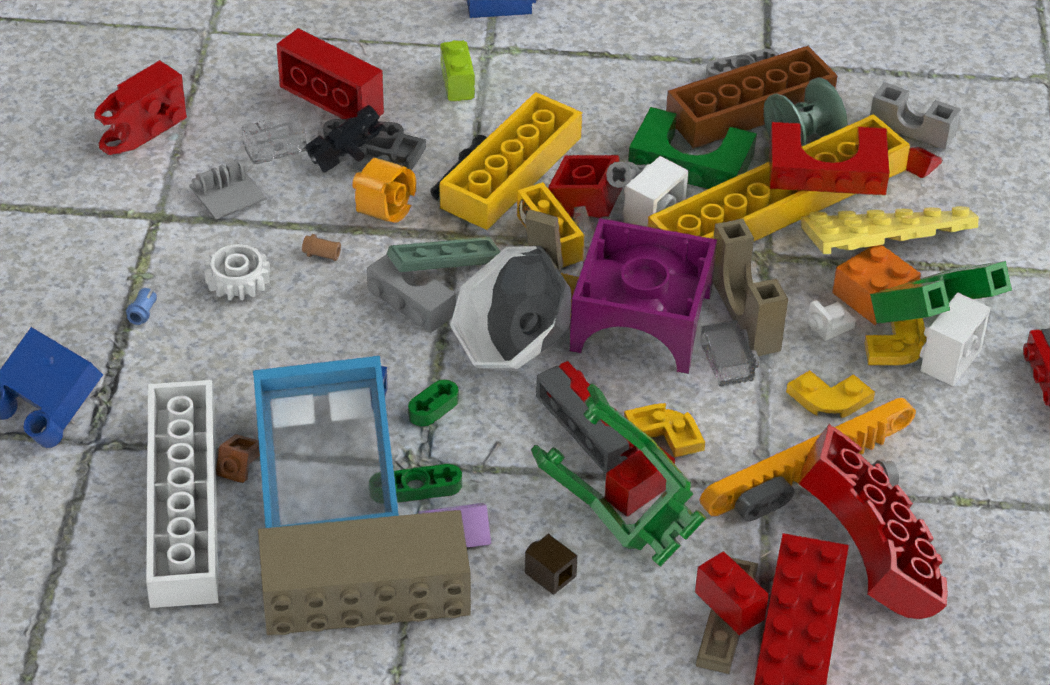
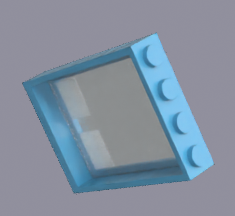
[253,356,399,528]

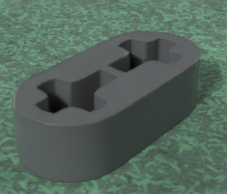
[735,476,795,521]

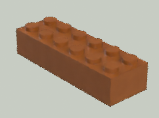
[666,45,838,148]

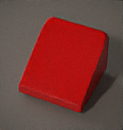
[906,147,943,178]

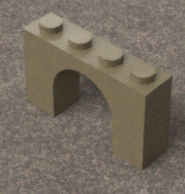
[713,219,788,357]

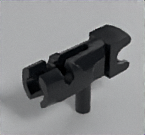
[305,105,385,173]

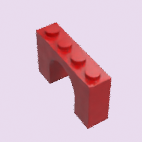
[769,122,890,195]

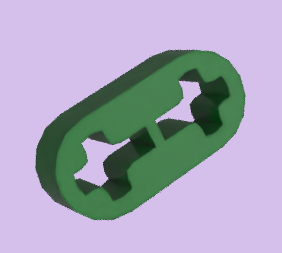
[408,379,459,427]

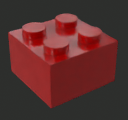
[548,155,624,218]

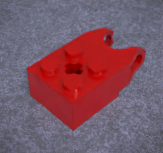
[94,60,187,155]

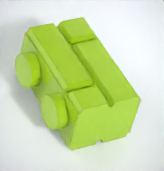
[440,40,475,101]

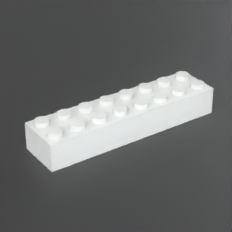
[146,380,219,608]

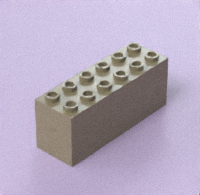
[258,510,471,635]

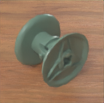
[763,77,848,146]

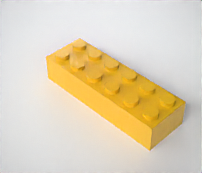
[440,92,582,230]

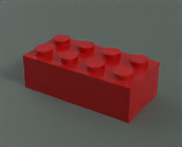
[276,28,384,119]

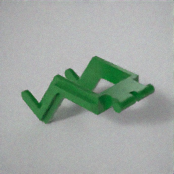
[531,383,706,567]

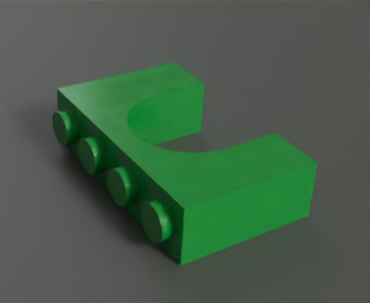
[628,107,757,189]
[870,261,1012,324]

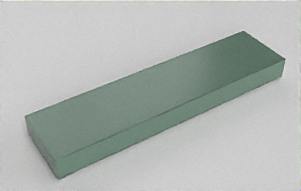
[387,237,501,272]

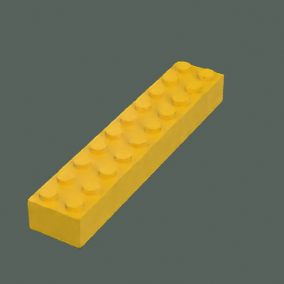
[647,114,910,241]

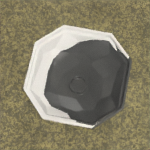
[450,246,571,370]

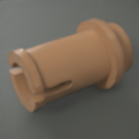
[302,234,341,261]

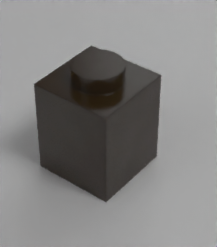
[525,533,578,595]

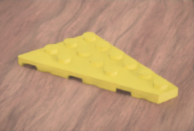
[801,206,979,254]

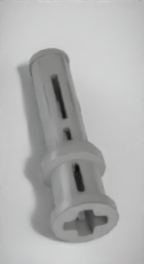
[606,161,646,188]

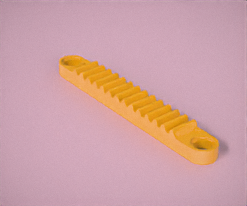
[699,397,916,516]

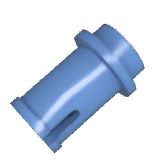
[126,288,157,325]

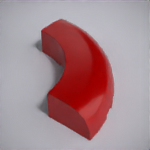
[798,424,948,619]

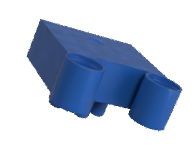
[0,327,103,448]

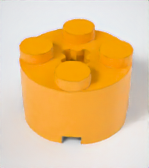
[352,158,416,223]

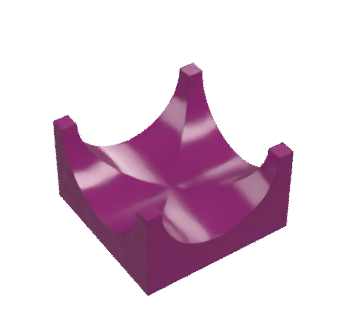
[569,218,717,374]

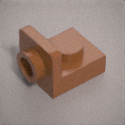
[216,434,260,483]

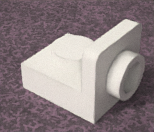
[808,300,856,341]

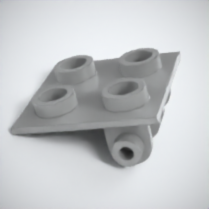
[189,159,267,220]

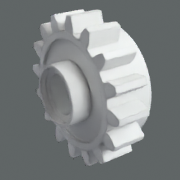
[204,244,271,300]

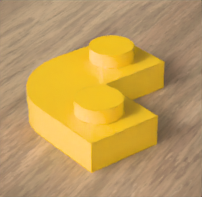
[864,318,927,365]
[786,370,875,418]
[624,403,705,457]

